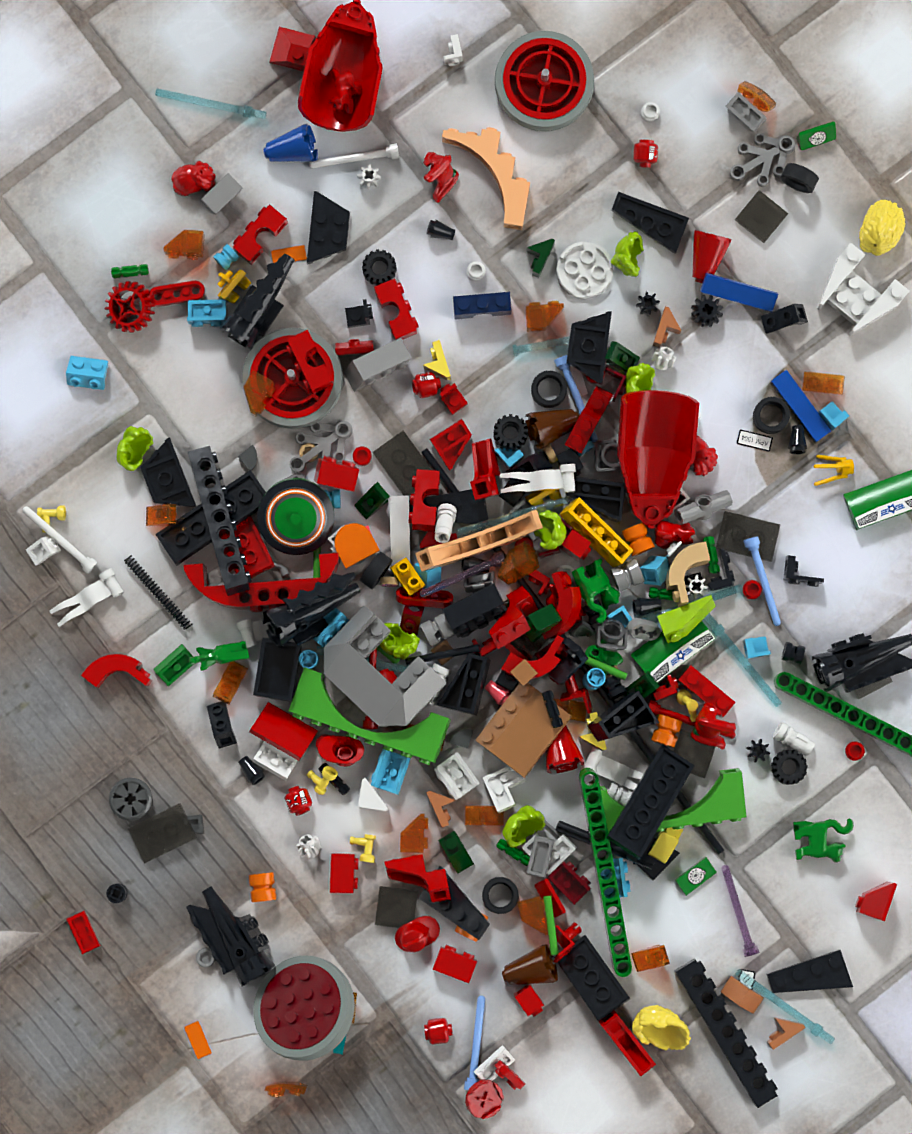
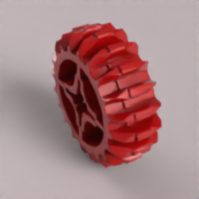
[104,281,156,333]

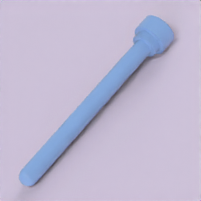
[554,355,598,442]
[743,536,781,626]
[464,995,485,1090]

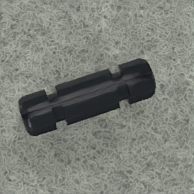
[542,690,563,728]
[318,763,350,795]

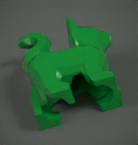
[571,558,620,623]
[189,641,249,671]
[793,818,854,863]

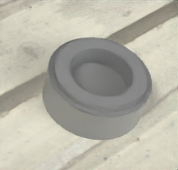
[196,948,216,968]

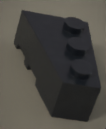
[565,477,625,524]
[437,653,491,716]
[587,691,660,742]

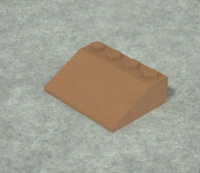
[476,683,572,778]

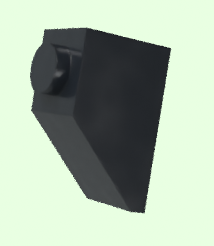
[505,450,553,479]

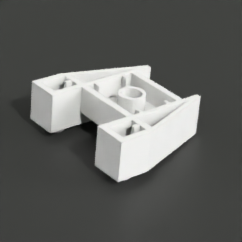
[817,243,910,336]

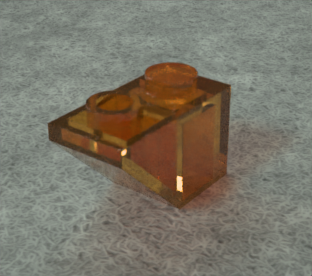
[163,230,205,260]
[525,301,564,332]
[244,370,275,417]
[497,541,540,585]
[400,814,428,853]
[517,896,548,935]

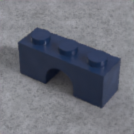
[453,292,512,319]

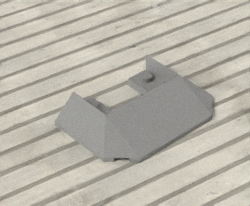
[324,606,447,727]

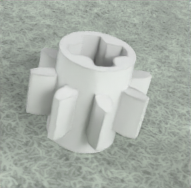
[357,164,381,190]
[651,347,676,370]
[685,575,708,600]
[296,834,322,859]

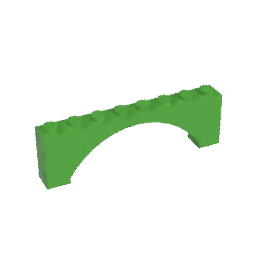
[289,668,451,765]
[587,768,747,839]

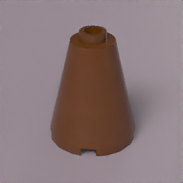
[525,409,579,450]
[502,944,558,985]

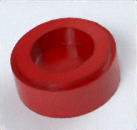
[353,446,372,466]

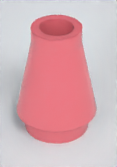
[484,680,511,706]

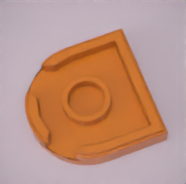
[335,523,380,569]

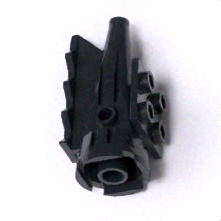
[219,254,295,350]
[261,572,360,647]
[812,633,912,693]
[186,886,275,987]

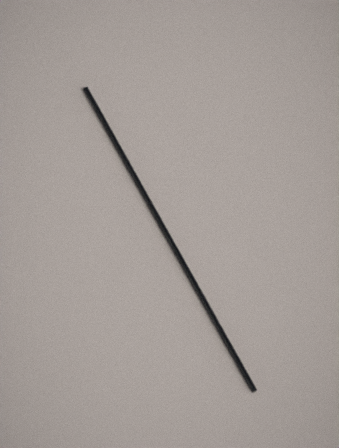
[421,448,724,855]

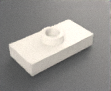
[473,1045,515,1081]

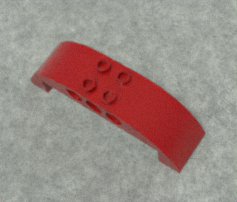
[184,553,340,613]

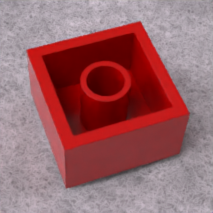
[314,456,359,492]

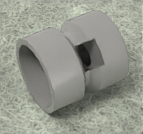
[610,559,644,592]
[420,613,455,647]

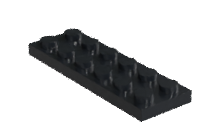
[155,470,266,566]
[606,744,695,860]

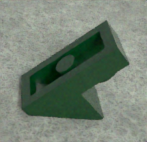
[526,239,555,278]
[605,341,640,372]
[354,482,390,520]
[526,604,562,642]
[624,671,660,698]
[438,830,474,874]

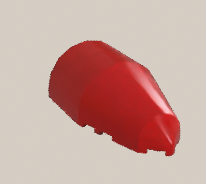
[298,0,383,132]
[617,390,700,529]

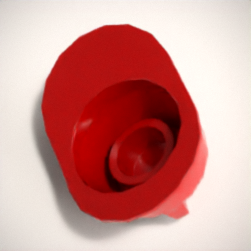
[317,735,364,767]
[395,916,440,952]

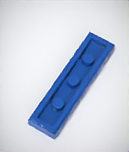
[700,273,779,312]
[771,370,831,443]

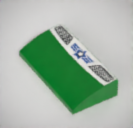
[843,470,912,530]
[631,621,716,683]

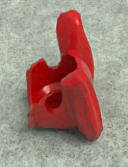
[423,152,459,203]
[690,703,736,750]

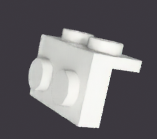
[252,741,298,781]
[434,752,480,800]

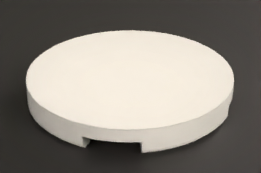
[557,242,613,299]

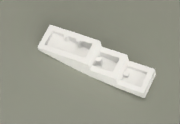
[390,496,410,575]

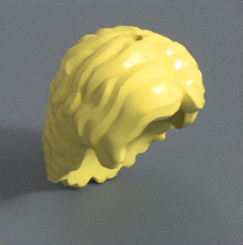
[859,200,905,256]
[632,1005,691,1051]

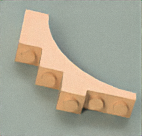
[442,127,530,230]
[415,510,543,572]

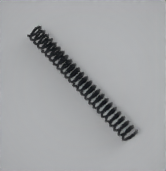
[124,555,193,630]

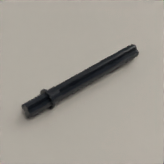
[556,821,656,870]

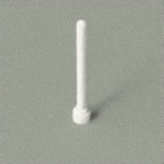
[309,143,399,168]
[23,506,98,574]

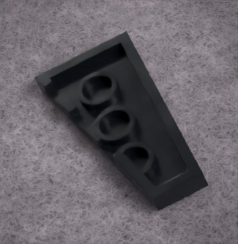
[409,489,490,525]
[419,866,490,940]
[766,949,853,993]

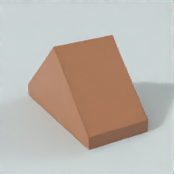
[720,976,764,1014]

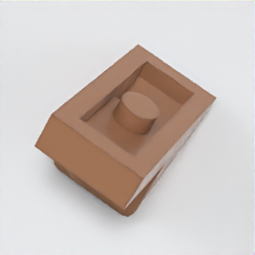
[652,306,681,348]
[426,791,455,828]
[767,1017,805,1050]

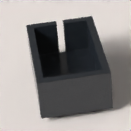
[442,583,507,638]
[253,638,302,702]

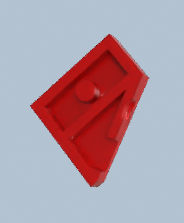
[429,419,472,470]

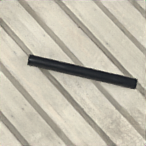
[405,644,481,666]

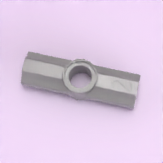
[674,490,733,525]

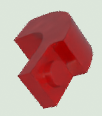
[543,571,581,639]
[500,635,565,679]
[81,654,153,688]

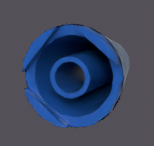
[263,124,318,162]

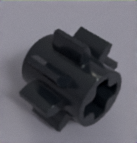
[636,291,660,316]
[746,739,770,763]

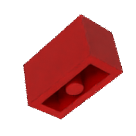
[560,529,592,562]
[330,853,359,893]
[432,945,477,983]
[514,984,544,1017]

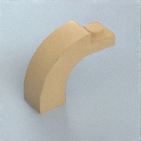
[666,542,710,608]

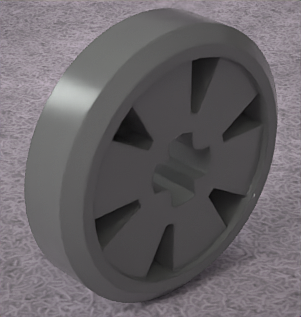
[109,778,152,820]

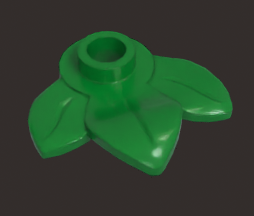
[585,645,623,675]

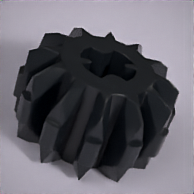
[691,295,723,327]

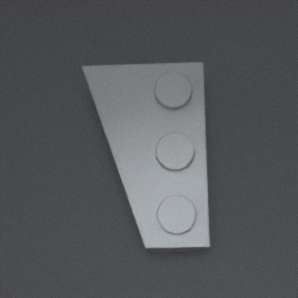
[344,338,412,392]

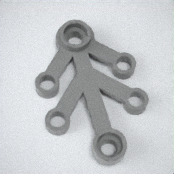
[730,133,795,187]
[290,421,353,473]

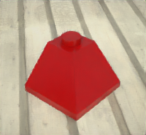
[269,27,315,72]
[855,882,897,921]

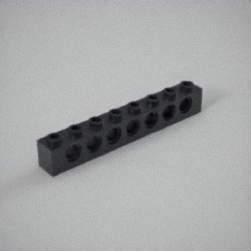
[188,446,252,596]
[674,959,778,1108]

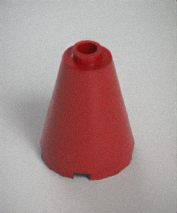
[692,230,732,283]
[546,725,584,774]

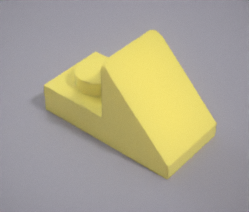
[423,340,451,380]
[579,712,607,751]
[648,827,683,864]

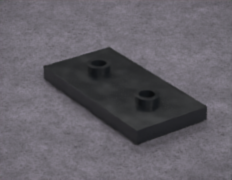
[554,935,630,1022]

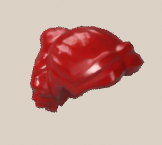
[171,161,216,196]
[690,436,718,476]

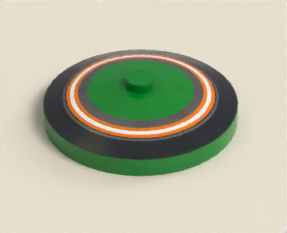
[257,478,334,555]

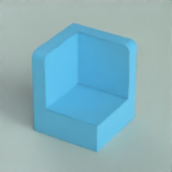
[818,402,849,431]
[495,448,524,469]
[640,556,670,585]
[414,563,441,591]
[606,606,632,628]
[743,636,771,659]

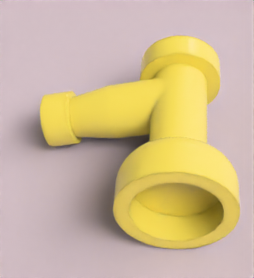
[37,505,66,533]
[676,689,698,722]
[307,766,338,795]
[350,834,376,863]

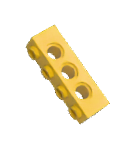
[559,497,634,567]

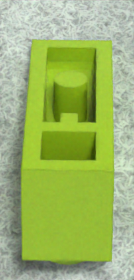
[657,595,716,643]

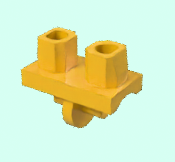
[217,270,251,304]
[525,489,562,512]
[390,557,426,597]

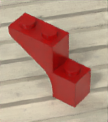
[565,386,614,454]
[470,438,501,500]
[489,586,538,649]
[384,854,451,902]
[594,1010,656,1076]

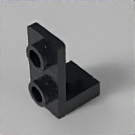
[345,299,373,328]
[761,304,808,334]
[707,548,735,592]
[783,555,824,587]
[549,637,588,685]
[207,701,237,749]

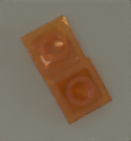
[737,81,776,112]
[802,372,845,395]
[212,661,248,705]
[265,1082,308,1098]

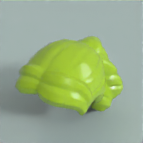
[611,231,644,277]
[625,363,655,393]
[116,426,154,471]
[534,510,567,550]
[380,623,420,660]
[502,805,546,847]

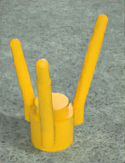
[813,455,854,486]

